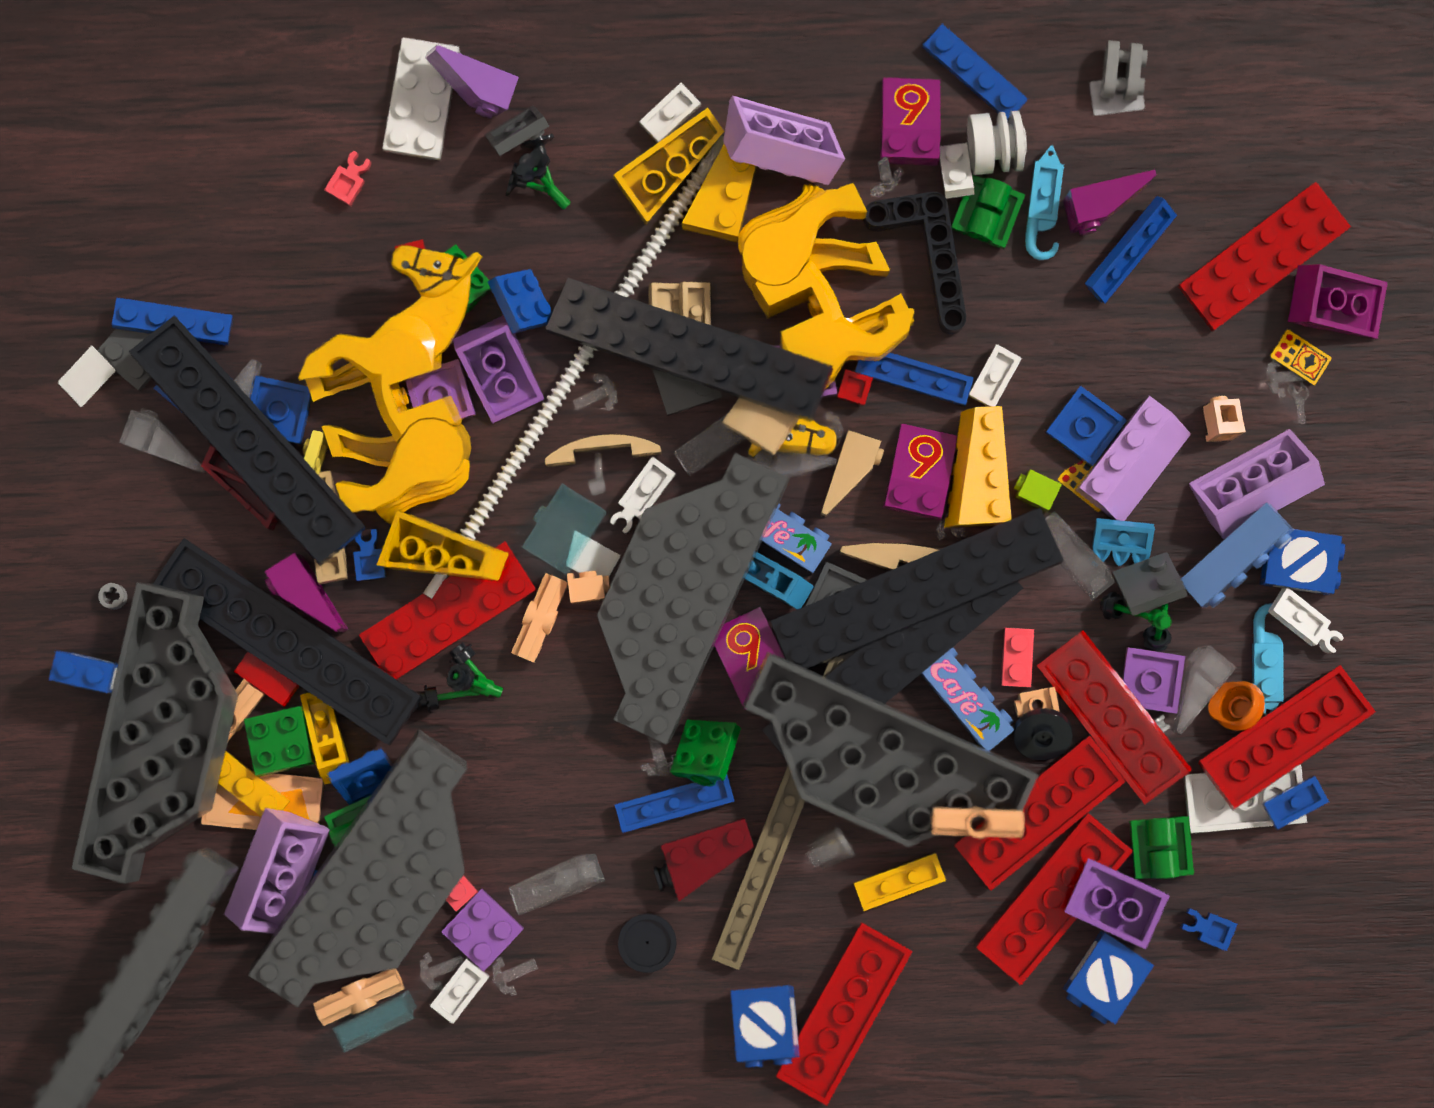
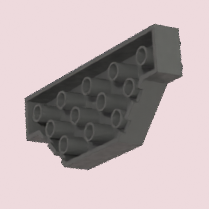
[597,453,791,744]
[71,582,238,883]
[743,651,1038,847]
[249,729,467,1007]
[34,848,239,1108]

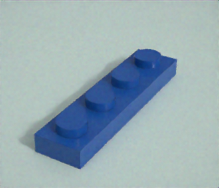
[922,24,1028,122]
[1085,196,1177,303]
[112,297,233,346]
[855,353,974,406]
[615,774,735,833]

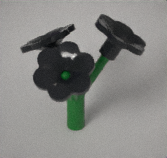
[505,134,570,210]

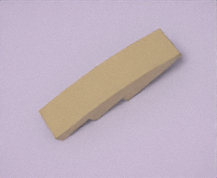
[839,543,938,571]

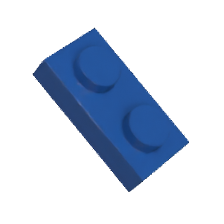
[1262,776,1329,829]

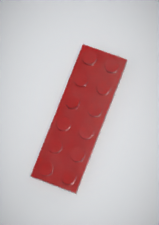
[1178,182,1351,332]
[359,541,537,680]
[1037,630,1192,804]
[1198,665,1376,811]
[954,735,1126,891]
[975,813,1133,985]
[776,922,913,1106]

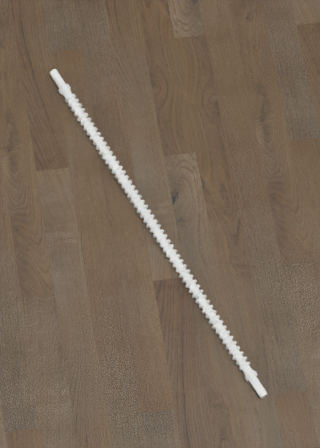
[423,136,724,599]

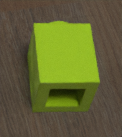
[1014,469,1062,512]

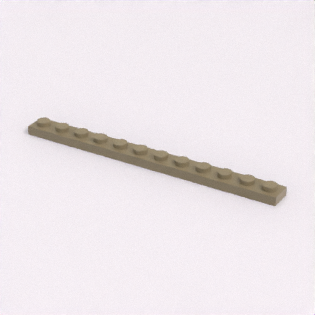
[712,648,860,970]

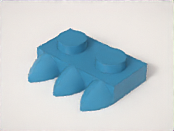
[1092,518,1155,566]

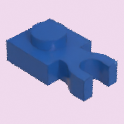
[353,529,387,581]
[1180,908,1237,951]

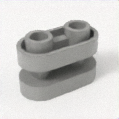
[1101,40,1148,101]

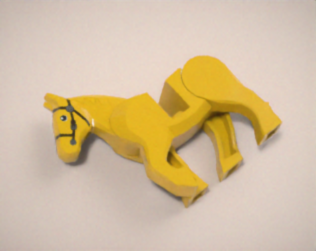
[738,183,915,457]
[299,246,482,525]

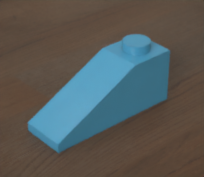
[745,552,814,610]

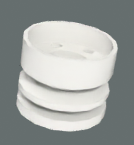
[967,111,1027,175]

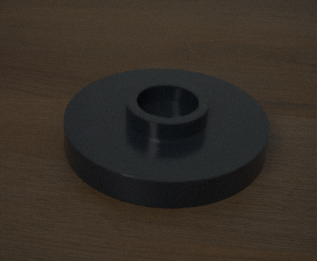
[1013,708,1073,760]
[618,913,677,973]

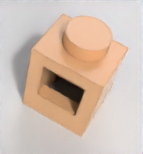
[1203,396,1245,442]
[567,571,610,604]
[1014,687,1060,718]

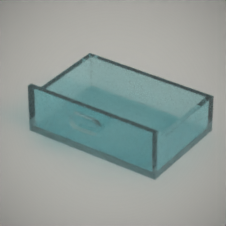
[522,483,607,575]
[333,989,417,1053]

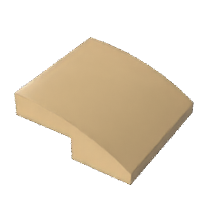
[649,282,711,325]
[722,398,800,455]

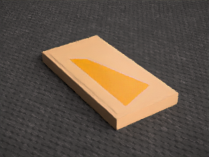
[201,771,324,830]

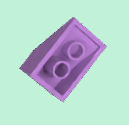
[425,45,519,118]
[453,315,544,423]
[1064,858,1170,949]

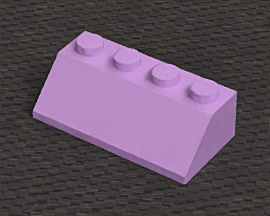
[723,96,845,185]
[1075,396,1191,521]
[1189,429,1325,539]
[224,808,330,934]

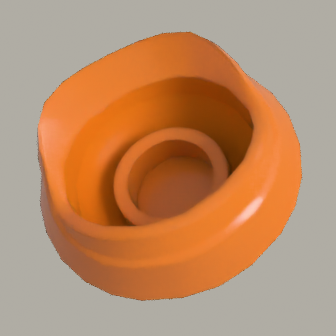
[1208,681,1265,731]

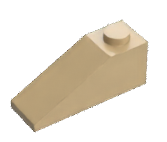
[820,430,884,517]

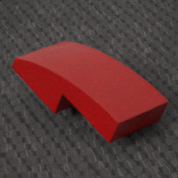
[234,652,299,707]

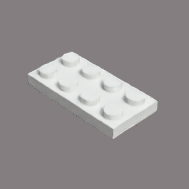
[383,37,460,161]
[1183,765,1307,833]

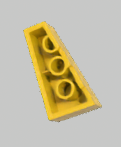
[613,108,724,224]
[682,144,757,242]
[944,406,1011,528]
[377,511,509,581]

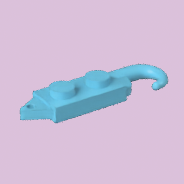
[1025,145,1064,260]
[1252,603,1283,717]

